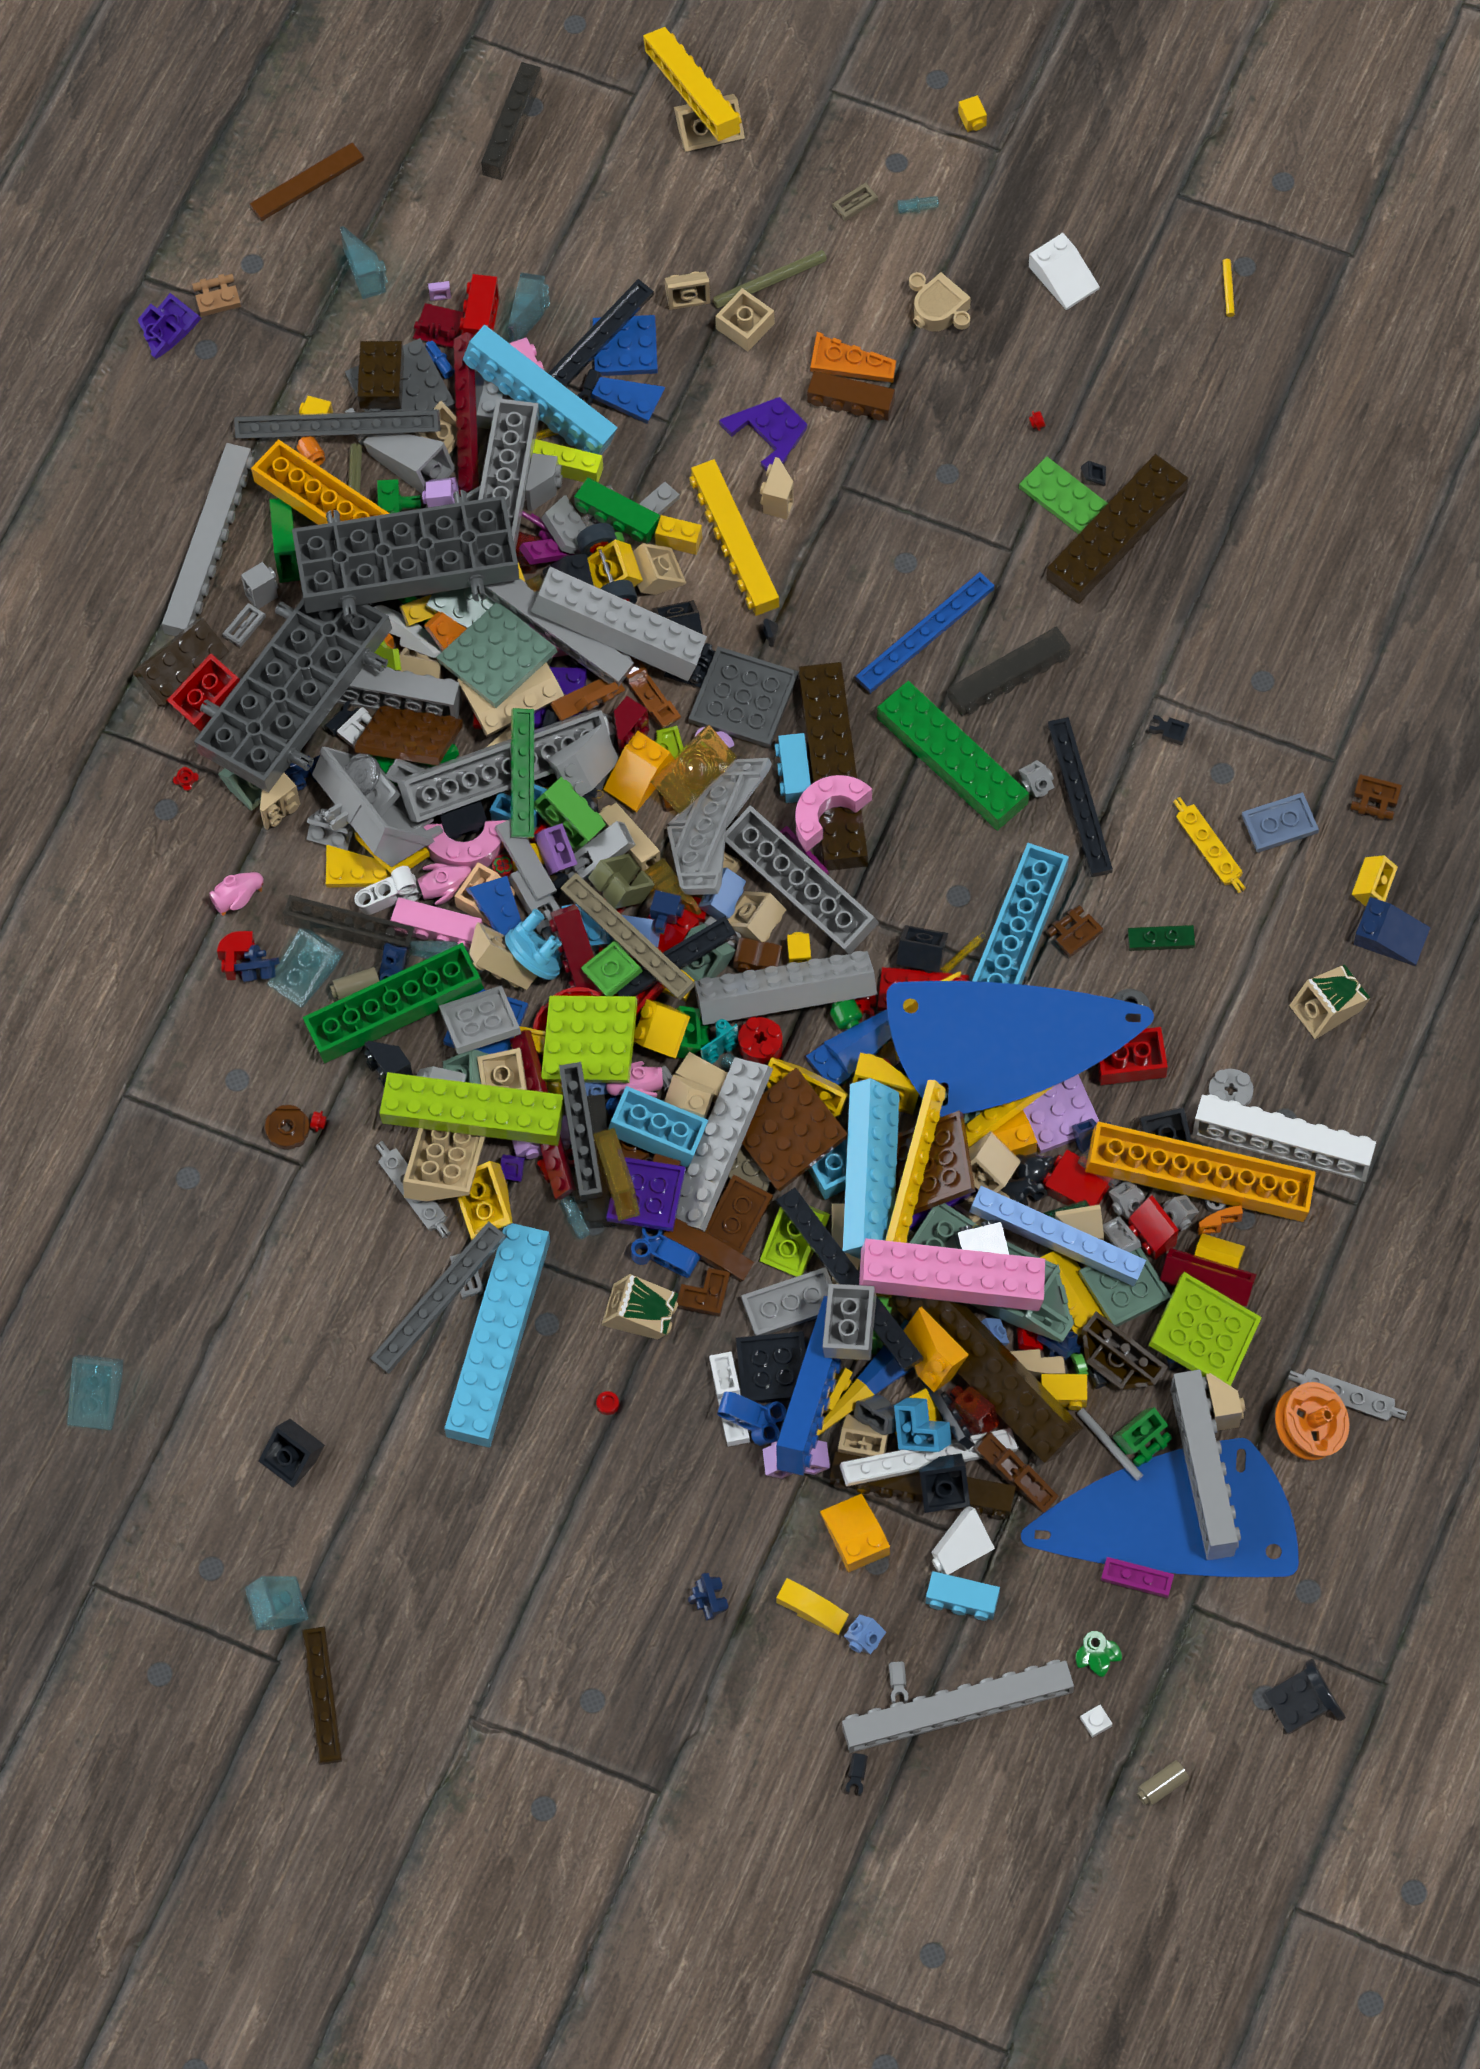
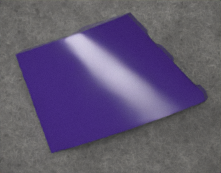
[138,293,202,359]

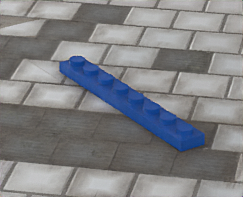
[855,572,995,694]

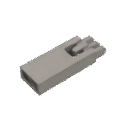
[565,821,635,882]
[508,870,560,941]

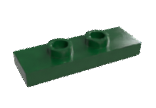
[1128,925,1195,951]

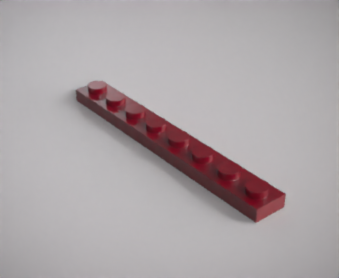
[454,332,479,496]
[510,1030,576,1199]

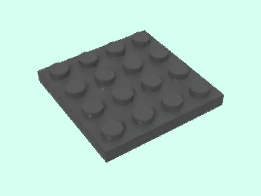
[345,338,456,412]
[689,646,799,748]

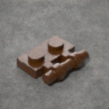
[1350,774,1402,820]
[1045,905,1103,958]

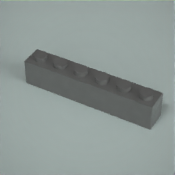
[559,1062,603,1201]

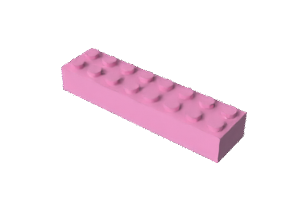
[859,1238,1045,1311]

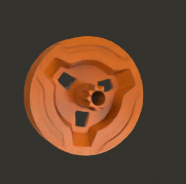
[1275,1382,1349,1461]

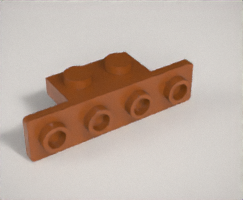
[551,679,625,721]

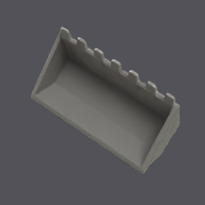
[312,747,443,867]

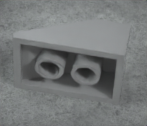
[547,725,619,796]

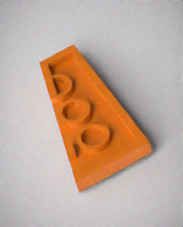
[810,332,896,383]

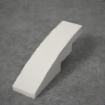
[373,604,442,658]
[709,1352,750,1446]

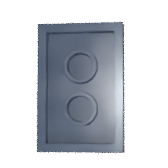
[1242,792,1319,853]

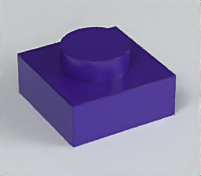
[501,1154,525,1182]

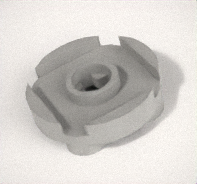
[1208,1069,1253,1106]

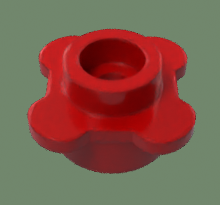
[173,767,199,791]

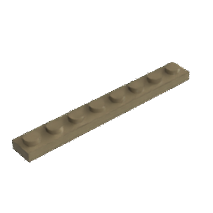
[561,873,695,1000]

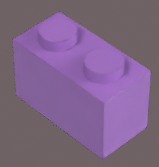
[534,824,577,876]

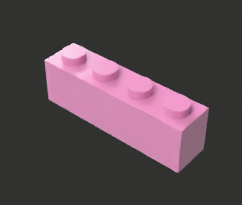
[390,897,483,951]

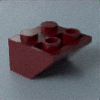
[614,696,650,757]

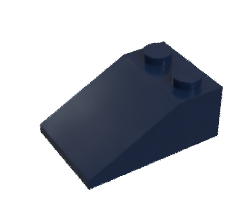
[1353,897,1430,967]

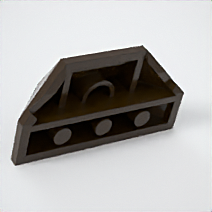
[1082,1311,1168,1390]

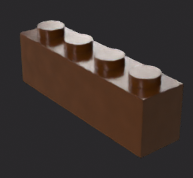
[807,371,895,421]

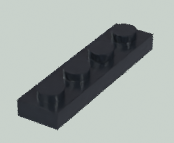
[920,1379,975,1450]

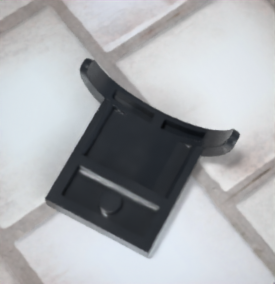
[1265,1659,1346,1734]

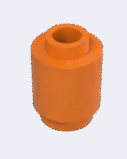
[296,436,325,466]

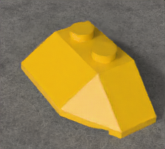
[767,1057,848,1117]

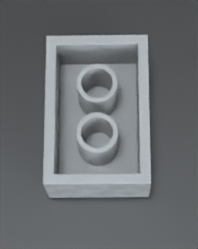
[823,1284,876,1360]

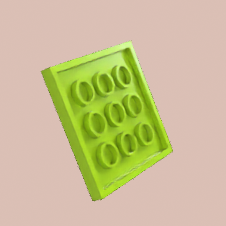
[541,996,638,1083]
[1149,1272,1262,1386]

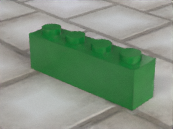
[574,477,660,544]

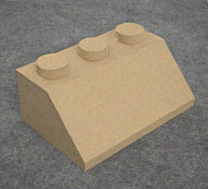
[674,94,745,152]
[469,922,537,990]

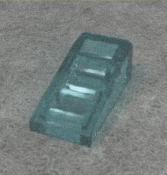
[411,941,458,959]

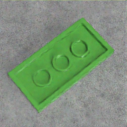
[1019,457,1108,534]

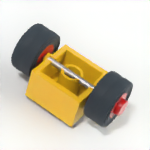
[577,523,643,604]

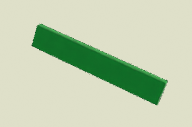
[511,708,534,839]

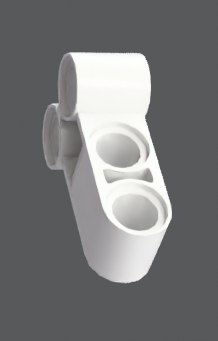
[354,866,422,915]

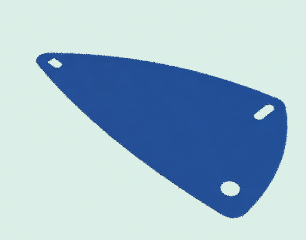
[886,981,1154,1117]
[1021,1438,1299,1577]

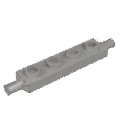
[375,1141,451,1238]
[1288,1369,1408,1421]

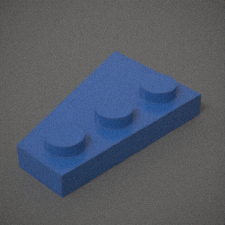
[591,377,665,424]
[466,876,522,935]

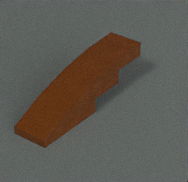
[662,1218,754,1282]
[973,1432,1059,1513]

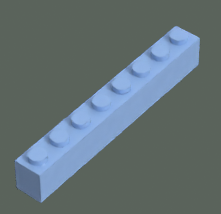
[969,1186,1146,1286]

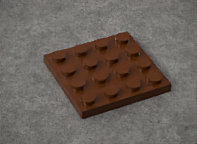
[355,706,463,766]
[742,1068,848,1192]
[895,1111,976,1215]

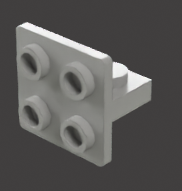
[307,809,354,851]

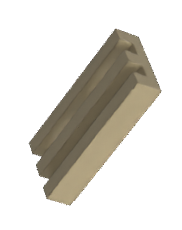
[833,183,878,221]

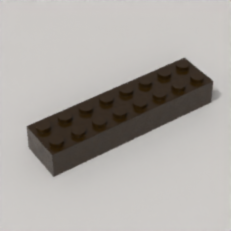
[1046,453,1188,604]

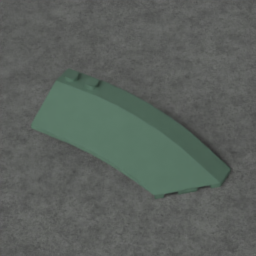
[910,1203,1074,1343]

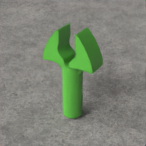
[1070,1352,1089,1375]

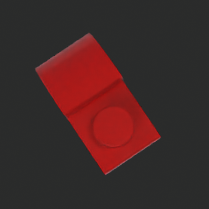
[217,931,255,980]

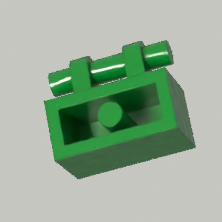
[676,1006,711,1058]
[1112,1407,1172,1467]

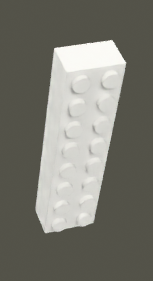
[1193,1095,1376,1182]

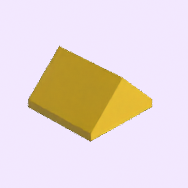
[1194,1233,1245,1268]

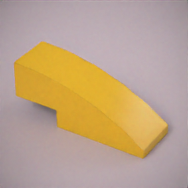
[776,1578,849,1636]

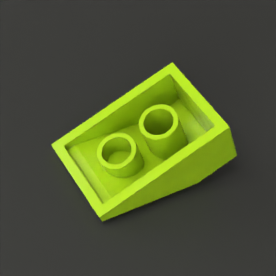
[760,1206,830,1277]

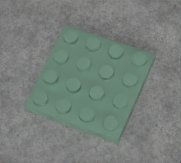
[436,602,558,708]

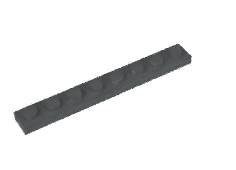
[371,1221,507,1374]

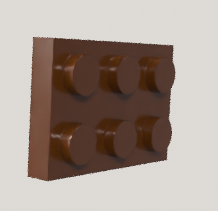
[703,1174,774,1255]

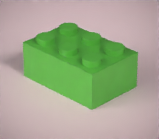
[534,777,606,852]

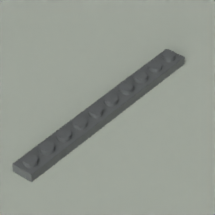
[234,409,441,438]

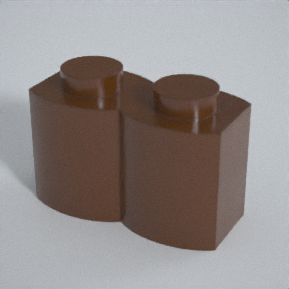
[734,938,782,973]

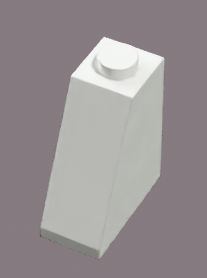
[931,1506,995,1575]

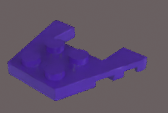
[719,397,807,471]

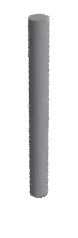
[1077,1408,1143,1481]

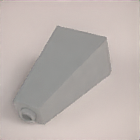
[363,433,456,494]

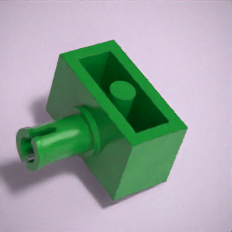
[377,479,421,514]

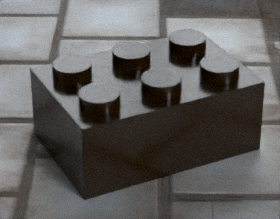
[357,341,404,409]

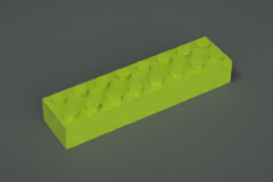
[379,1072,565,1146]

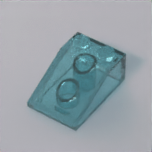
[340,226,388,299]
[508,273,550,343]
[267,928,344,1007]
[67,1355,124,1430]

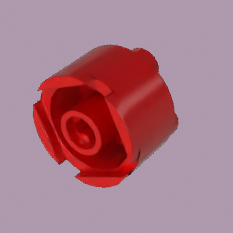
[738,1017,783,1065]

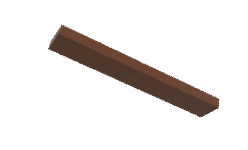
[249,142,364,222]

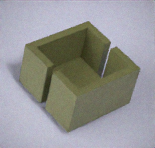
[588,853,655,909]

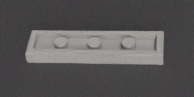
[495,819,557,901]

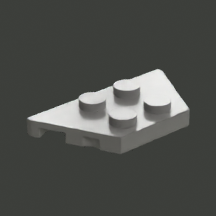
[541,496,587,555]

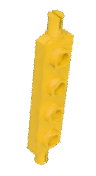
[1173,797,1246,893]

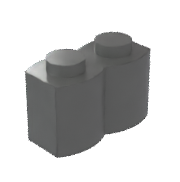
[854,1395,897,1435]

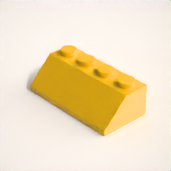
[1040,1251,1106,1344]

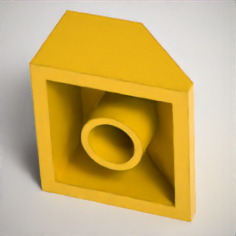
[634,999,690,1058]

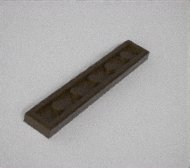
[302,1626,342,1765]

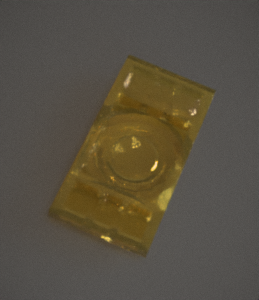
[650,725,737,814]

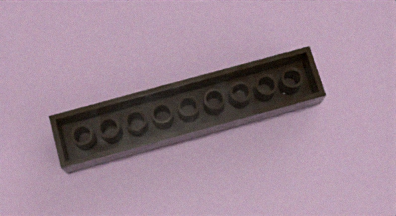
[799,662,868,871]
[889,1295,1083,1463]

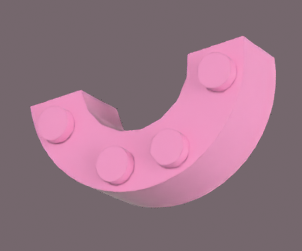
[796,775,872,852]
[424,820,507,870]

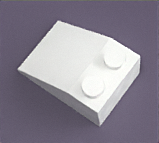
[1029,233,1100,310]

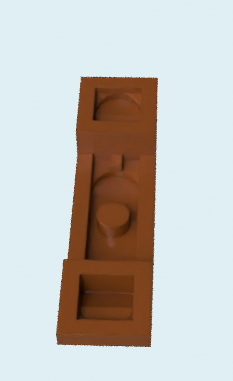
[625,656,681,728]

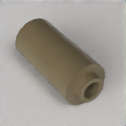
[330,967,379,1000]
[1137,1760,1189,1806]

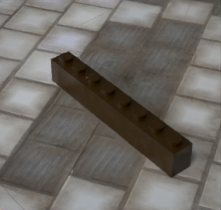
[830,1452,1016,1520]

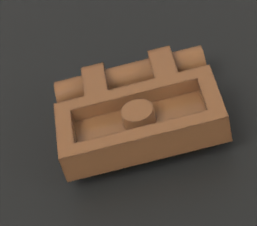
[192,274,241,317]

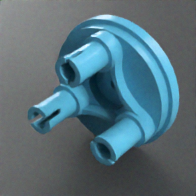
[505,909,563,980]

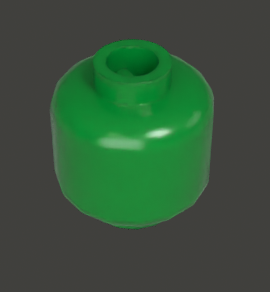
[830,999,863,1030]

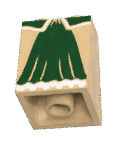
[1289,965,1370,1039]
[601,1274,678,1339]

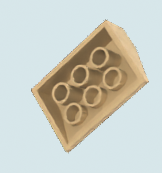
[457,663,564,737]
[403,1128,485,1201]

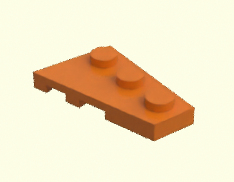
[424,611,466,651]

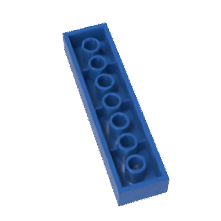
[776,1296,842,1475]

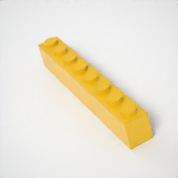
[643,27,742,141]
[689,459,779,616]

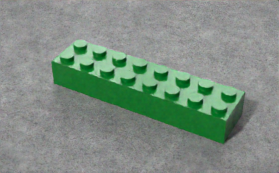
[877,680,1029,831]
[302,942,484,1064]

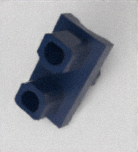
[284,755,320,791]
[379,943,407,981]
[234,945,280,982]
[1037,1331,1083,1360]
[688,1573,729,1621]

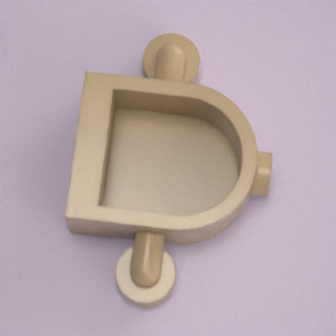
[909,272,971,331]

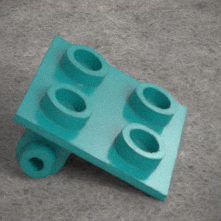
[701,1019,738,1064]

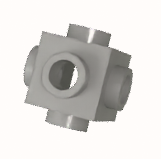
[1019,760,1054,797]
[1109,1181,1145,1220]
[1162,1195,1199,1231]

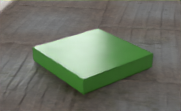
[581,940,643,996]

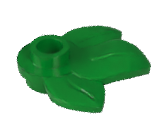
[1075,1631,1122,1677]

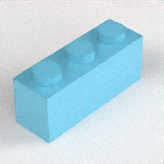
[775,733,811,803]
[926,1571,1000,1621]

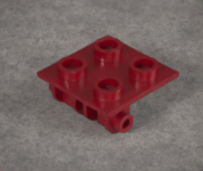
[413,303,465,348]

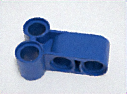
[631,1227,700,1278]
[717,1391,786,1446]

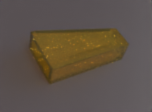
[593,1128,640,1221]

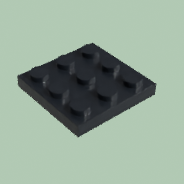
[736,1331,806,1403]

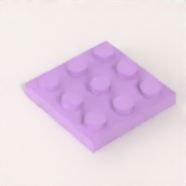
[1023,1074,1100,1154]

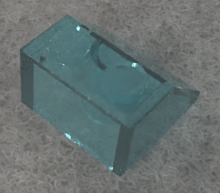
[245,1576,309,1630]

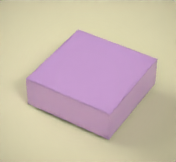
[428,281,451,301]

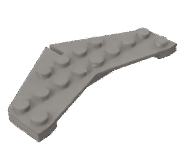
[667,758,772,895]

